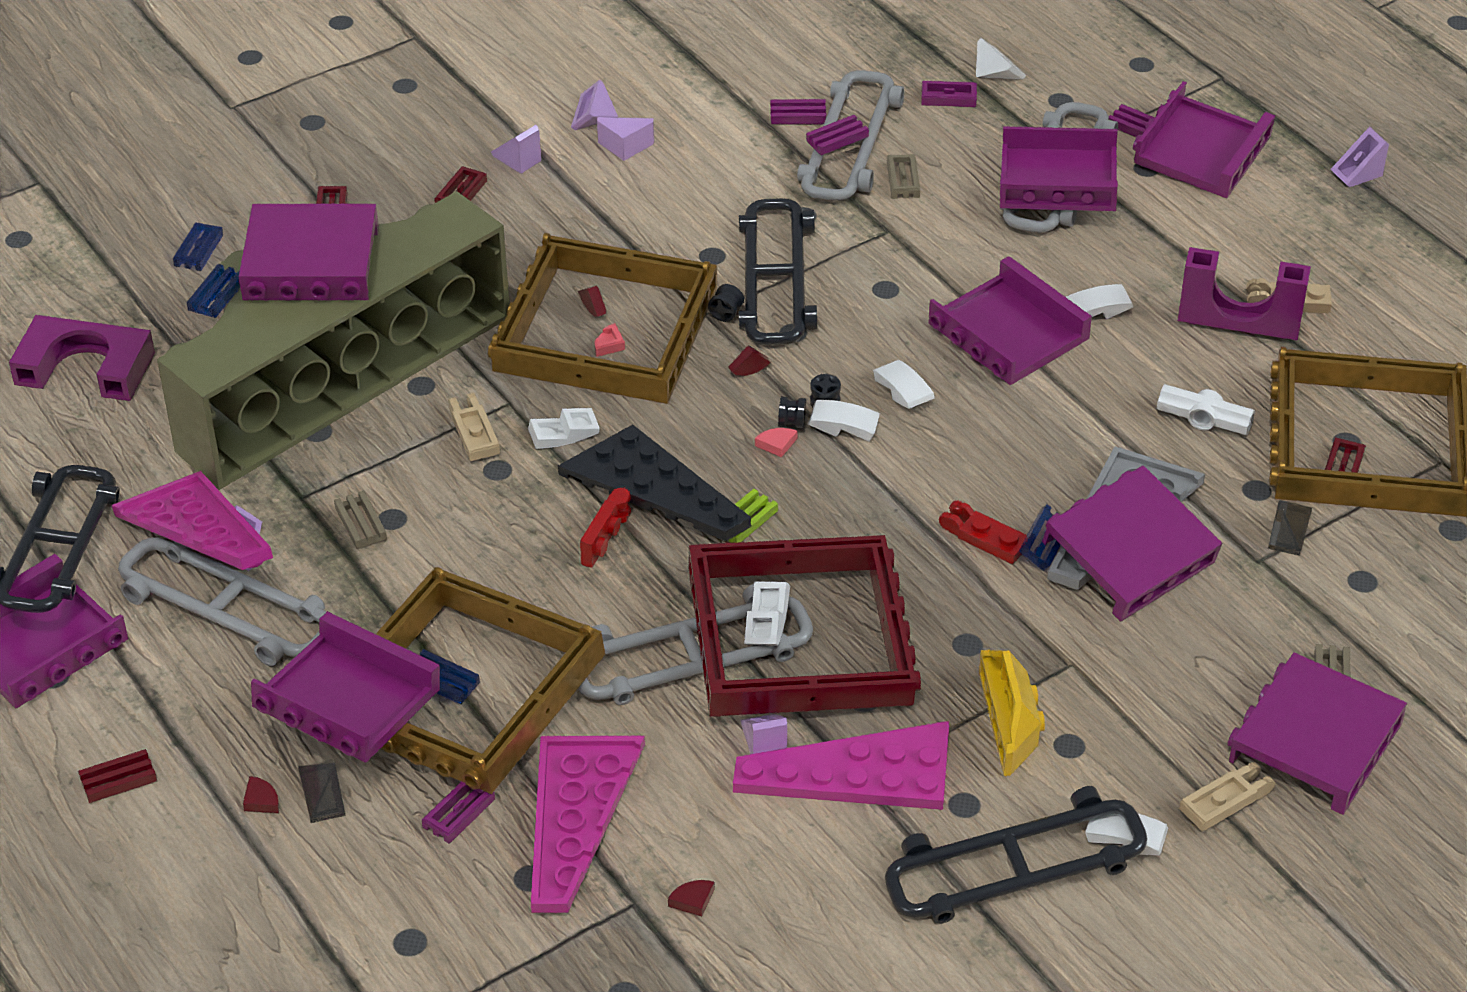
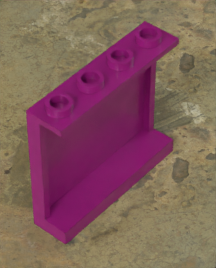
[1133,81,1276,199]
[1000,126,1118,211]
[239,204,379,300]
[928,256,1092,386]
[1042,465,1223,622]
[0,554,128,709]
[251,611,440,763]
[1227,652,1407,815]

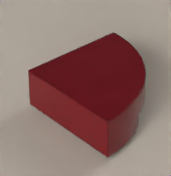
[578,285,607,317]
[728,345,771,376]
[243,776,279,813]
[668,880,715,917]

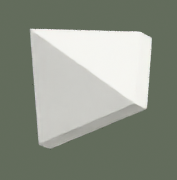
[976,38,1026,80]

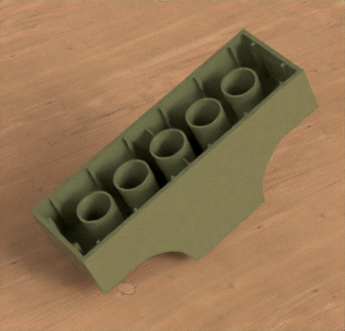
[157,191,510,490]

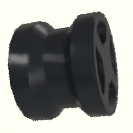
[708,284,744,322]
[810,374,841,408]
[778,396,806,429]

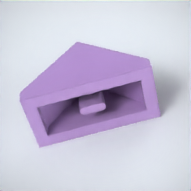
[597,117,654,161]
[491,125,541,174]
[1331,126,1389,187]
[741,714,787,754]

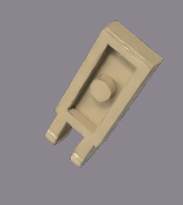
[1246,278,1332,314]
[448,393,500,461]
[1179,762,1276,832]

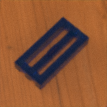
[173,222,223,271]
[186,264,240,318]
[1019,504,1061,571]
[420,649,480,704]

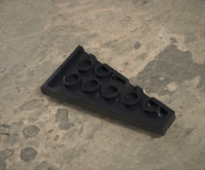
[558,424,752,541]

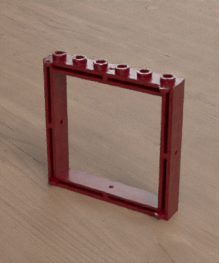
[688,535,921,717]

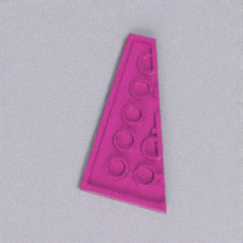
[112,471,273,570]

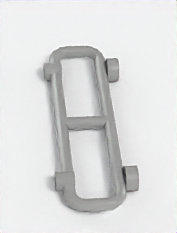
[797,70,904,200]
[1000,102,1118,233]
[118,537,326,666]
[578,584,813,705]

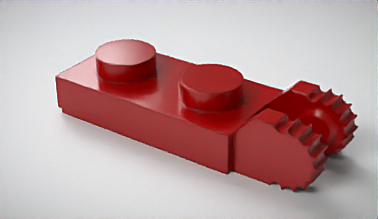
[580,487,631,568]
[938,500,1031,564]

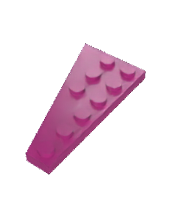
[733,721,949,810]
[531,736,645,913]

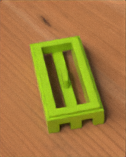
[728,489,778,543]

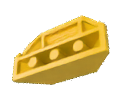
[979,649,1045,776]

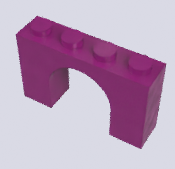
[1177,247,1311,340]
[9,315,155,401]

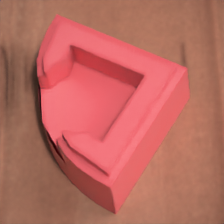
[595,323,625,357]
[755,428,798,457]

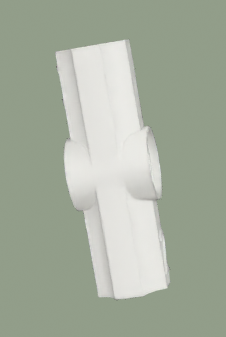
[1157,384,1255,436]

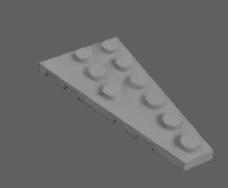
[1047,446,1205,590]

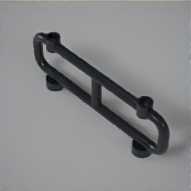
[739,198,818,345]
[0,465,120,613]
[885,786,1148,924]

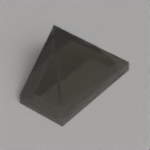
[1268,500,1312,556]
[298,759,346,823]

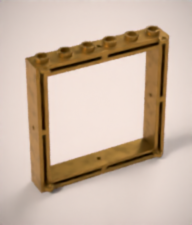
[488,233,717,404]
[1269,347,1467,517]
[376,567,605,794]

